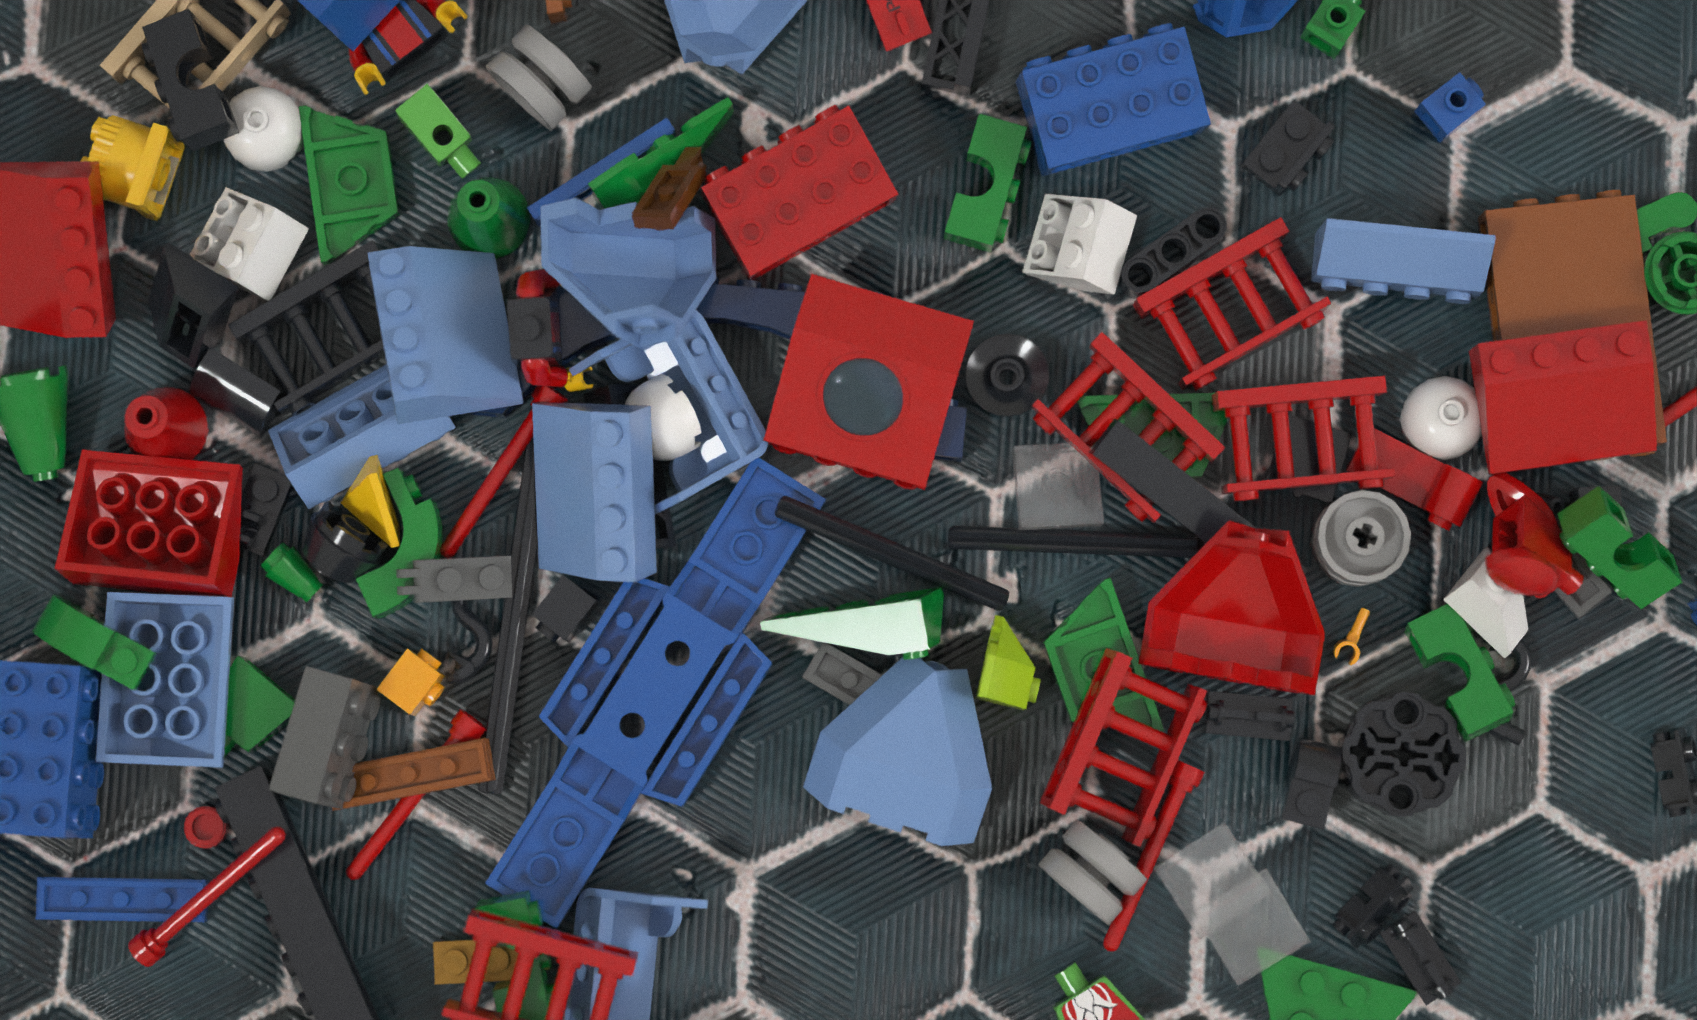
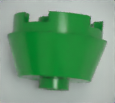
[1644,231,1697,314]

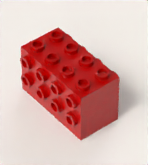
[701,104,898,280]

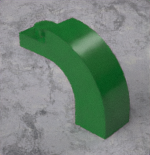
[356,468,443,619]
[32,594,157,690]

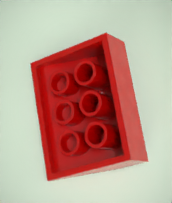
[0,161,116,338]
[1469,320,1657,475]
[55,450,243,597]

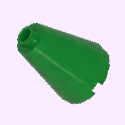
[447,177,530,260]
[0,365,68,482]

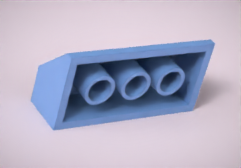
[1311,218,1496,304]
[268,365,456,509]

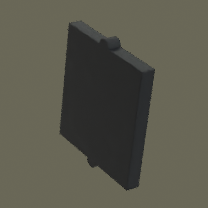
[1265,414,1352,504]

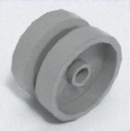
[486,24,592,131]
[1310,490,1411,587]
[1038,819,1147,925]

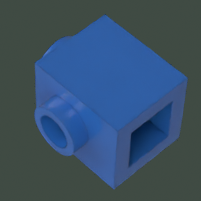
[1414,72,1486,143]

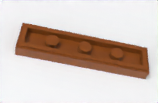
[332,738,496,811]

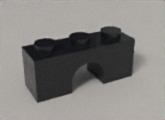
[142,9,239,151]

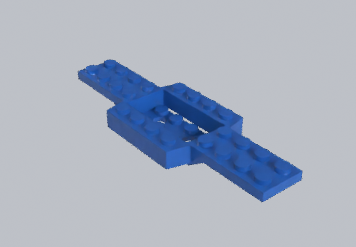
[485,458,826,929]

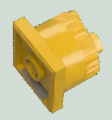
[81,115,185,221]

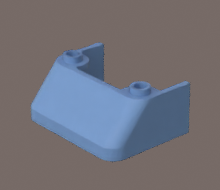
[569,310,768,514]
[565,888,708,1020]

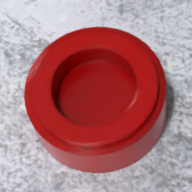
[184,806,229,848]

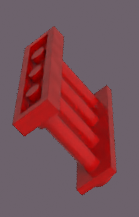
[1133,217,1331,391]
[1032,332,1225,523]
[1212,376,1396,501]
[1039,648,1207,847]
[442,908,639,1020]

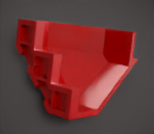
[1138,520,1325,695]

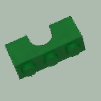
[944,113,1032,253]
[1558,486,1682,609]
[1404,604,1515,743]
[475,890,554,1020]

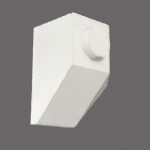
[1443,547,1528,658]

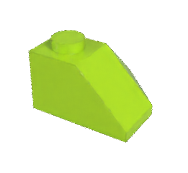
[975,615,1041,710]

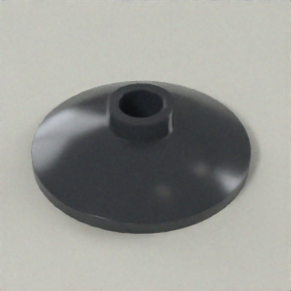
[966,334,1049,417]

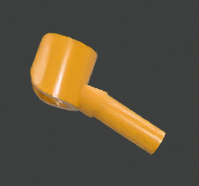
[1333,608,1370,665]

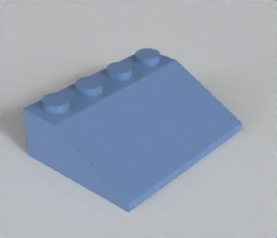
[368,246,523,424]
[532,402,657,582]
[96,592,234,768]

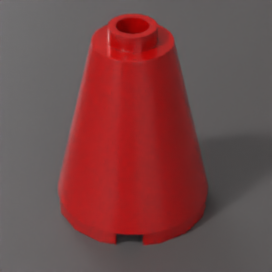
[124,387,209,460]

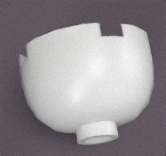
[224,86,304,172]
[625,374,701,461]
[1400,376,1482,461]

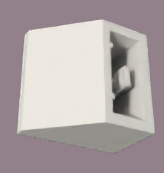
[190,187,309,301]
[1023,194,1137,294]

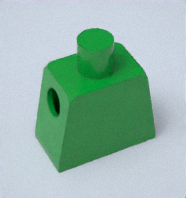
[224,655,296,759]

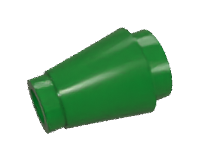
[260,542,324,603]

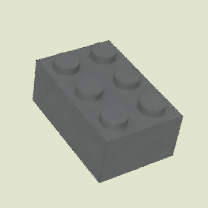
[269,666,380,809]

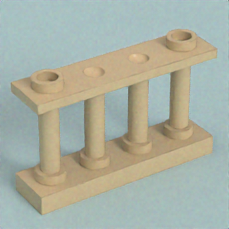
[100,0,291,109]

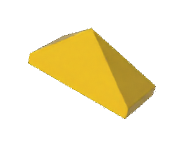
[341,455,400,548]

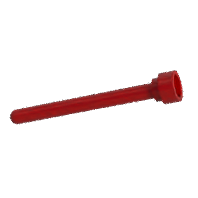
[440,385,568,558]
[346,709,487,880]
[1103,760,1205,952]
[128,827,286,967]

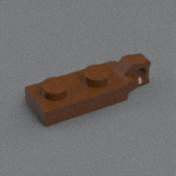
[632,147,707,231]

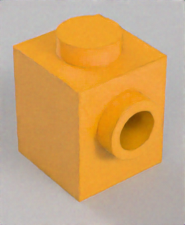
[376,648,446,716]

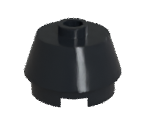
[302,501,388,583]

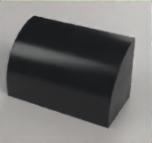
[190,347,286,438]

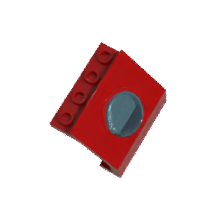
[763,274,974,490]

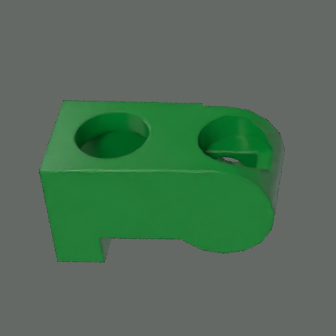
[1637,192,1697,255]

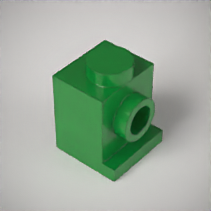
[1300,0,1366,60]

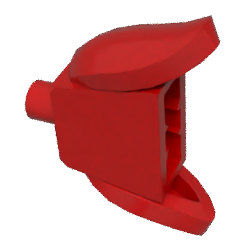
[1485,472,1584,598]

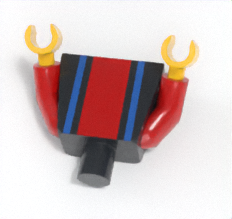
[349,0,468,95]
[507,269,593,392]

